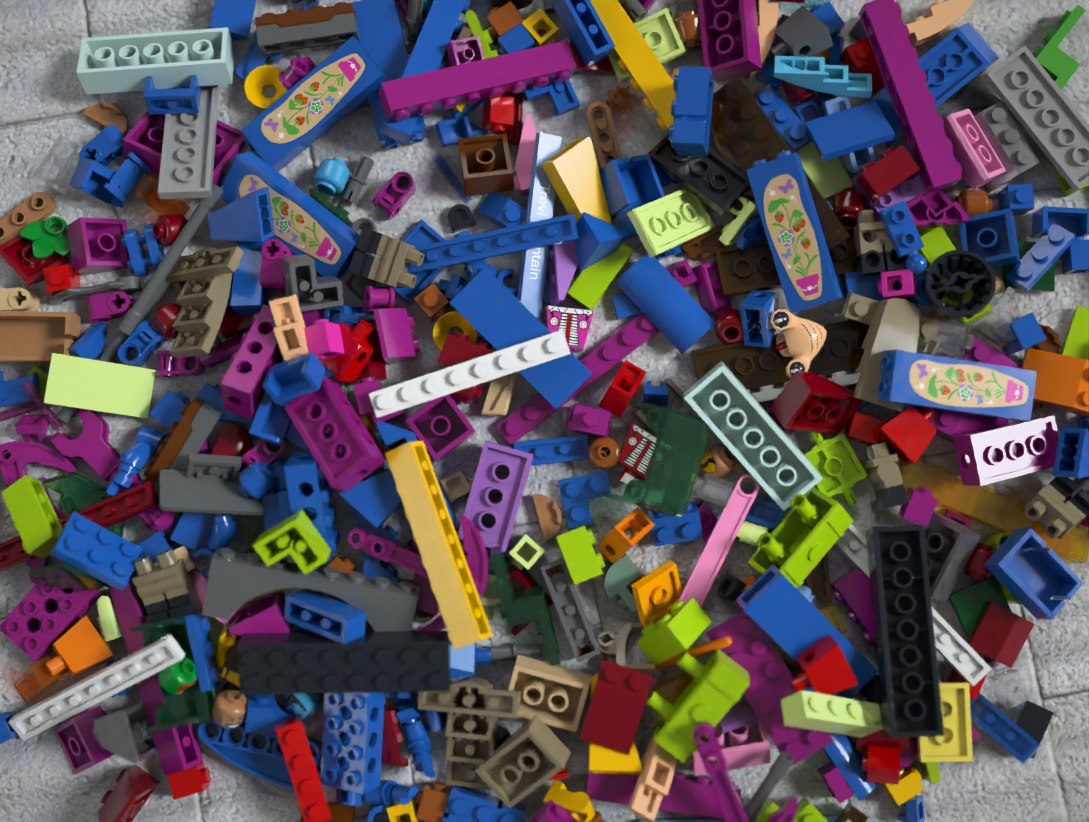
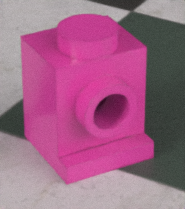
[878,269,917,299]

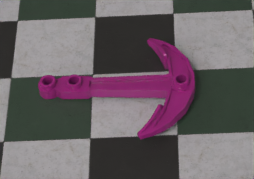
[0,441,78,584]
[347,514,489,631]
[693,721,797,822]

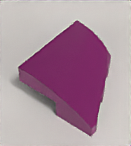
[906,189,970,228]

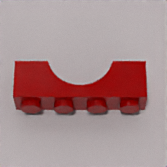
[273,715,332,822]

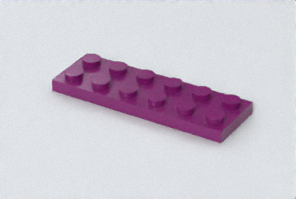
[706,610,833,766]

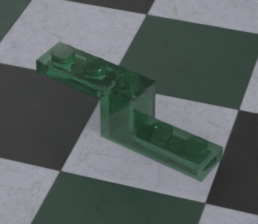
[488,546,561,666]

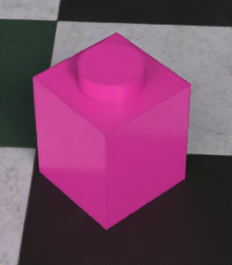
[304,319,345,360]

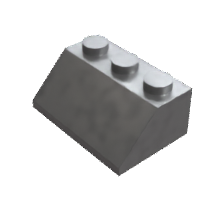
[974,100,1040,193]
[924,512,981,602]
[93,702,157,764]

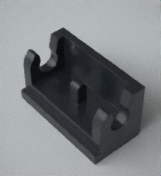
[1016,700,1054,759]

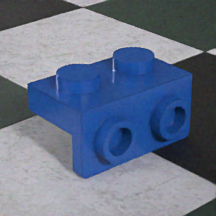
[263,491,291,532]
[648,501,703,547]

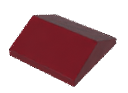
[0,234,69,286]
[967,601,1034,668]

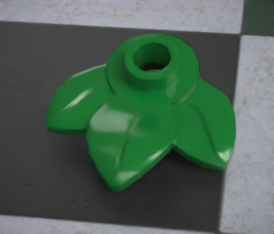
[20,216,70,259]

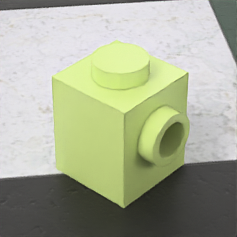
[509,534,545,570]

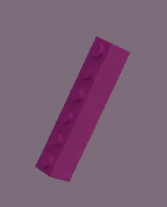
[585,772,741,819]

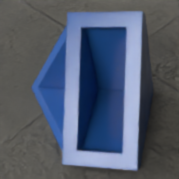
[575,212,628,272]

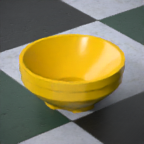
[244,65,289,110]
[433,311,478,351]

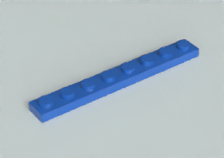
[407,214,579,274]

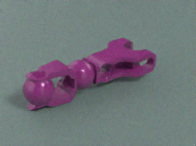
[50,409,174,532]

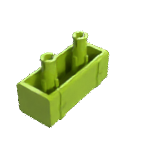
[747,487,853,588]
[645,649,750,763]

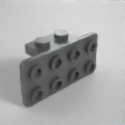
[159,453,265,515]

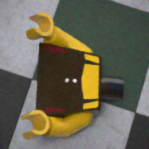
[216,627,242,693]

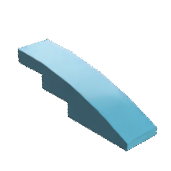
[774,56,872,98]

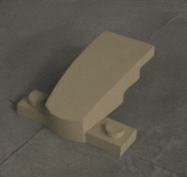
[165,246,244,358]
[841,293,941,412]
[418,677,521,790]

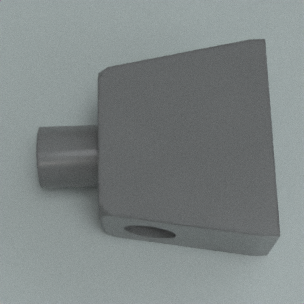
[769,6,833,59]

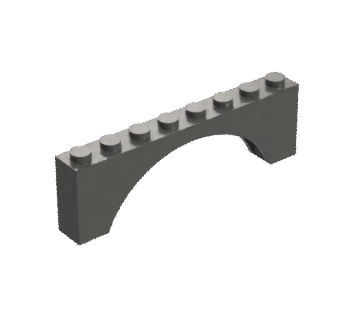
[202,548,419,632]

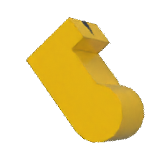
[543,780,595,822]

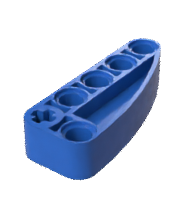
[198,717,322,789]

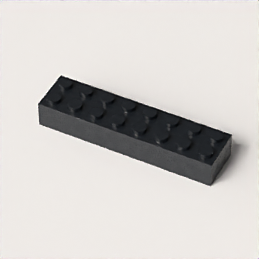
[866,525,944,738]
[237,631,451,694]

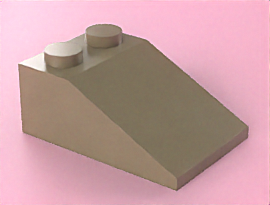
[475,715,571,809]

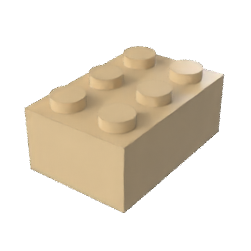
[508,655,591,732]

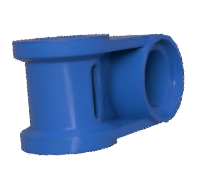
[80,125,124,167]
[118,320,166,367]

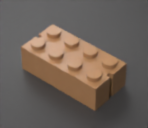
[0,311,81,365]

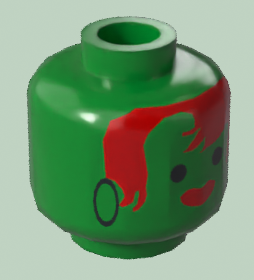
[158,656,198,694]

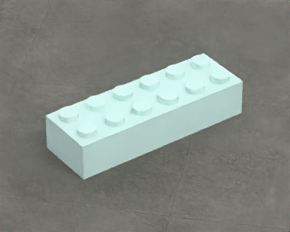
[77,27,235,95]
[683,361,823,511]

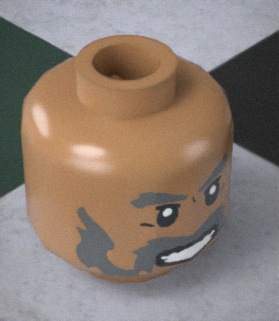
[212,689,248,728]

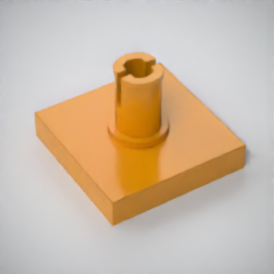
[631,560,682,627]

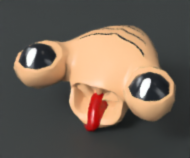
[769,309,827,378]

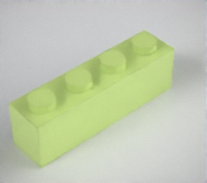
[781,691,883,737]

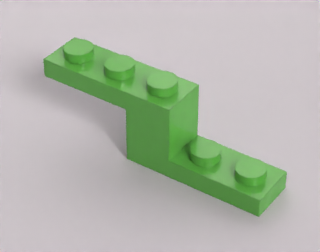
[1032,5,1086,89]

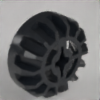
[923,250,996,320]

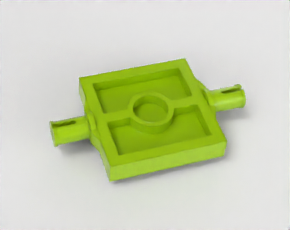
[804,431,868,506]

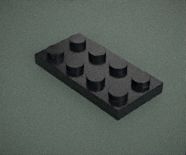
[647,135,751,216]

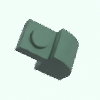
[603,554,642,613]

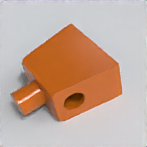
[597,507,655,564]
[45,616,113,677]

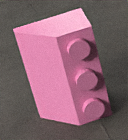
[943,109,1006,190]
[691,721,770,776]

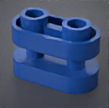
[122,223,165,277]

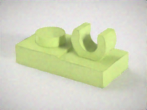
[719,197,760,246]

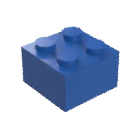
[959,208,1020,268]

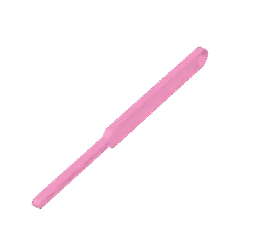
[647,474,760,698]

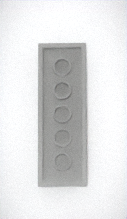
[984,45,1089,191]
[158,85,219,199]

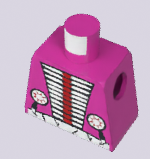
[547,306,594,353]

